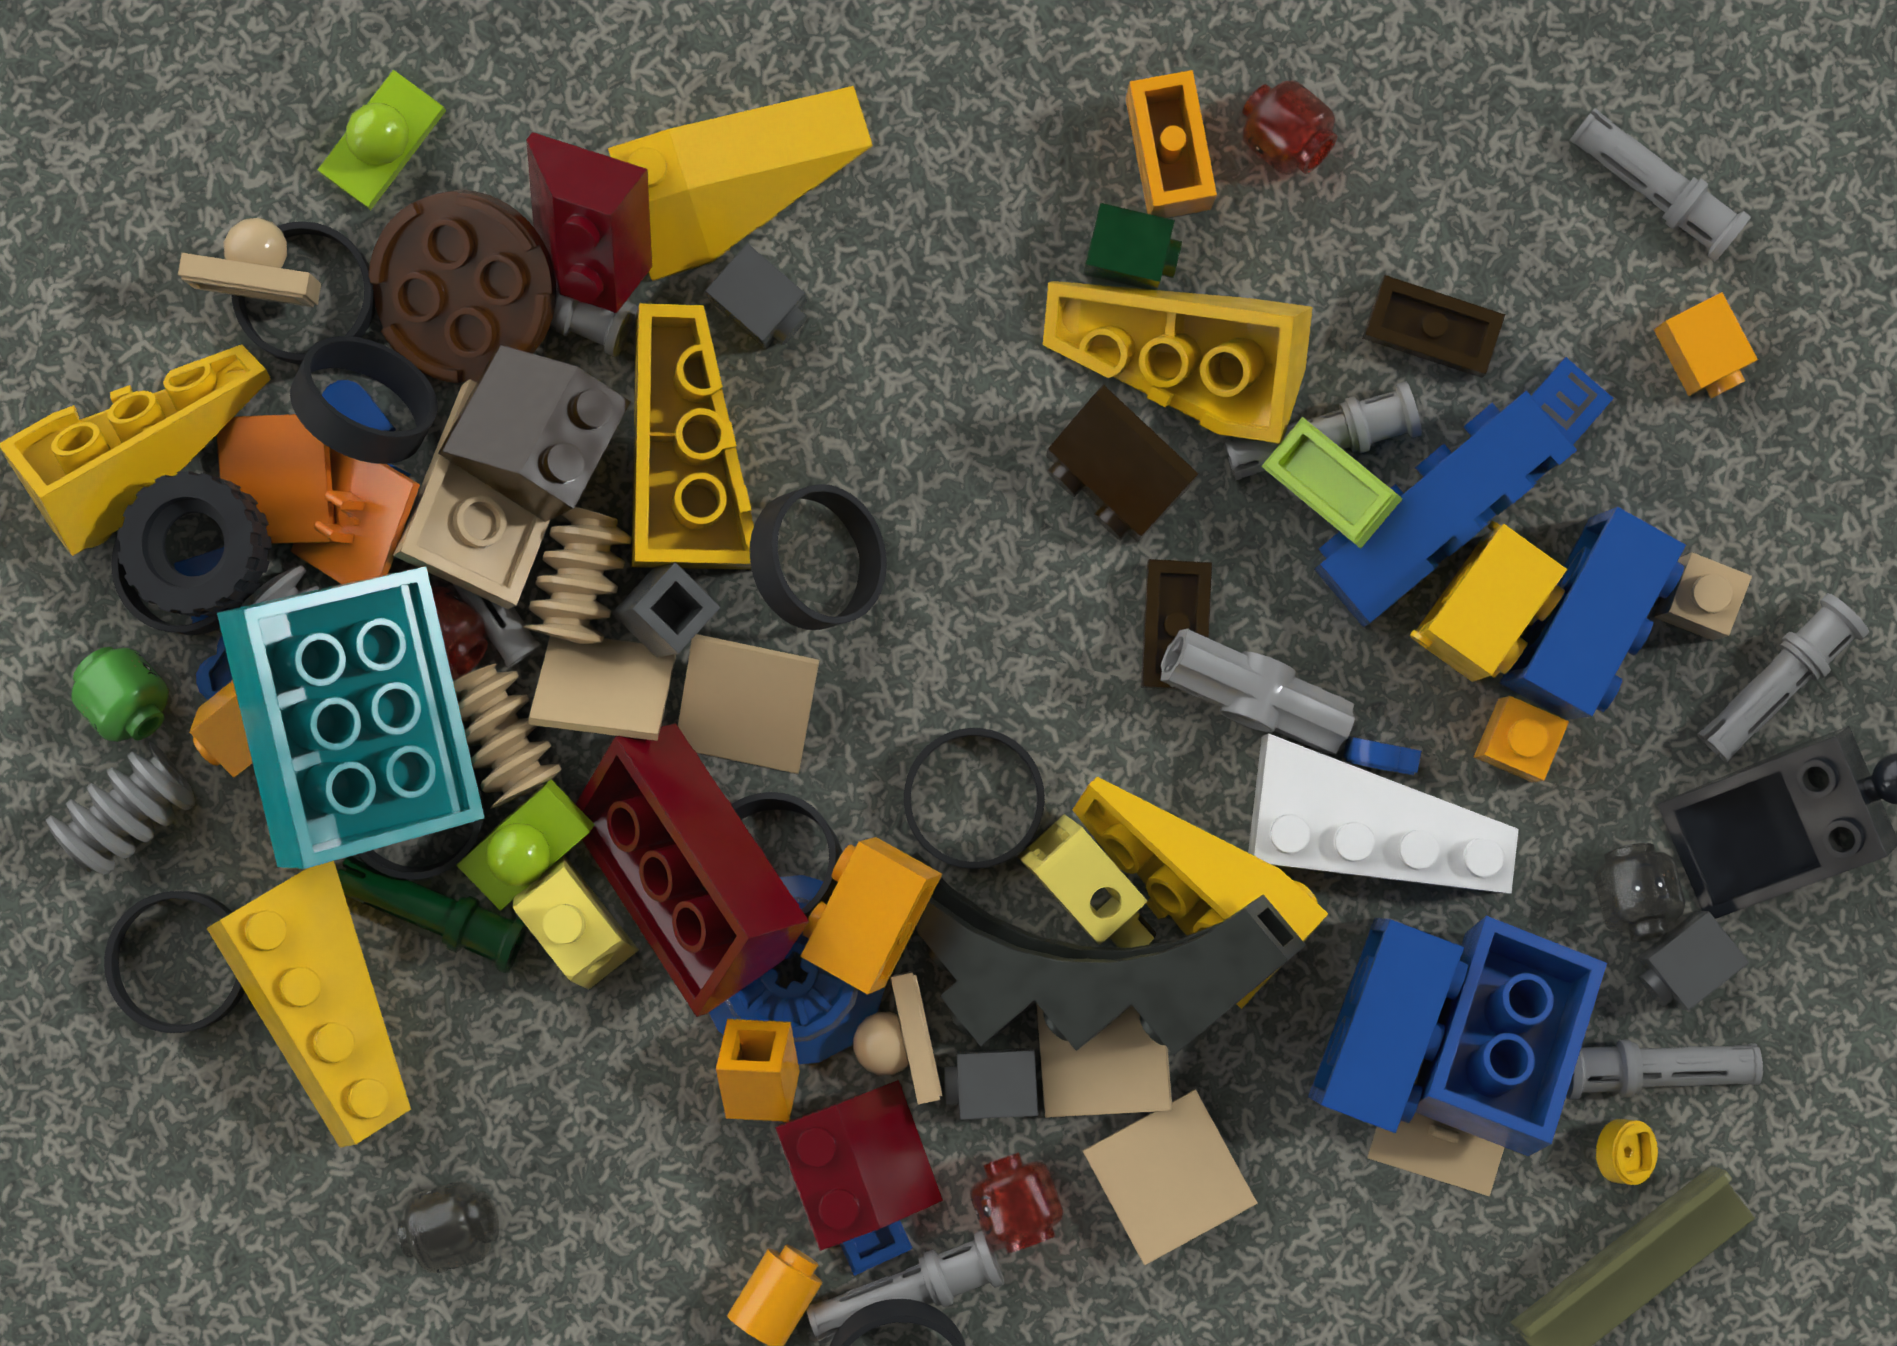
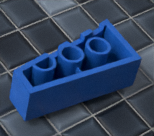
[1314,391,1577,627]

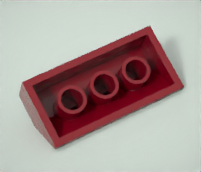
[576,723,809,1017]

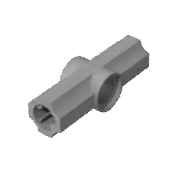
[1160,629,1355,754]

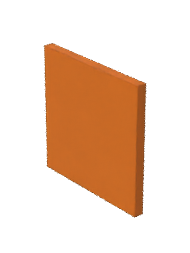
[217,414,335,543]
[291,448,420,584]

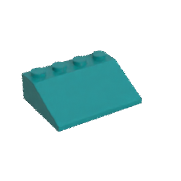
[217,566,485,869]

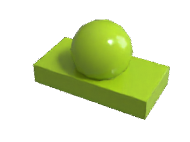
[317,70,446,211]
[1261,417,1402,549]
[456,779,595,911]

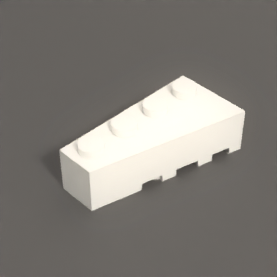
[1248,733,1519,893]

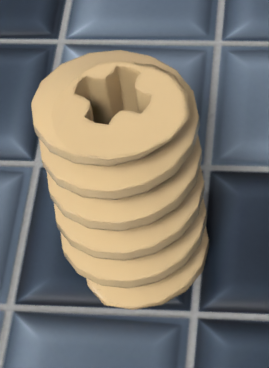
[523,507,632,644]
[453,664,562,809]

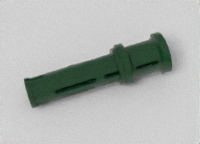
[338,856,528,973]

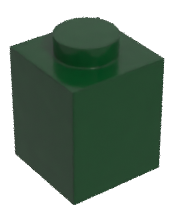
[1083,203,1182,290]

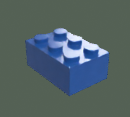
[1499,507,1686,720]
[1416,916,1607,1157]
[1308,918,1468,1133]

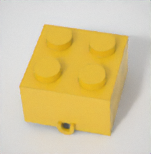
[1409,521,1568,682]

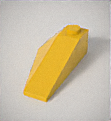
[608,86,873,281]
[1043,281,1313,444]
[0,344,271,556]
[1072,777,1328,1009]

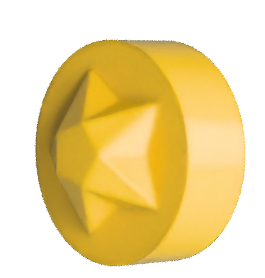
[1596,1119,1658,1185]

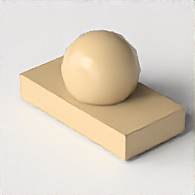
[178,218,321,307]
[853,971,943,1105]

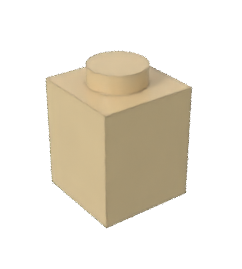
[1654,552,1752,641]

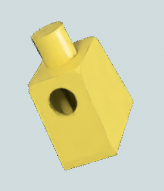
[1017,814,1156,948]
[513,855,639,990]

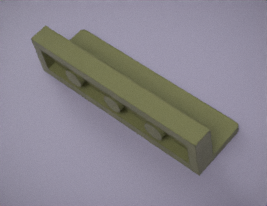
[1511,1165,1755,1346]

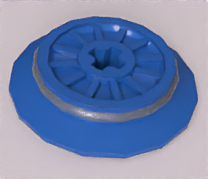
[709,875,886,1064]

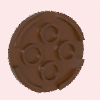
[368,190,556,383]

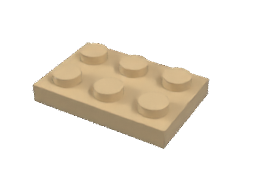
[393,379,550,609]

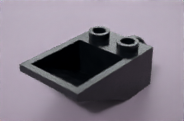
[1657,726,1897,919]

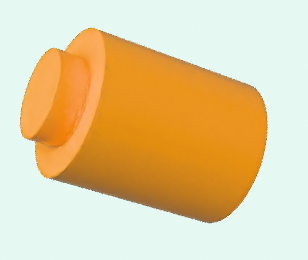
[727,1244,823,1346]

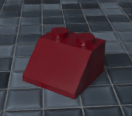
[526,132,652,313]
[775,1080,943,1251]

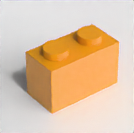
[1126,70,1217,218]
[800,837,942,995]

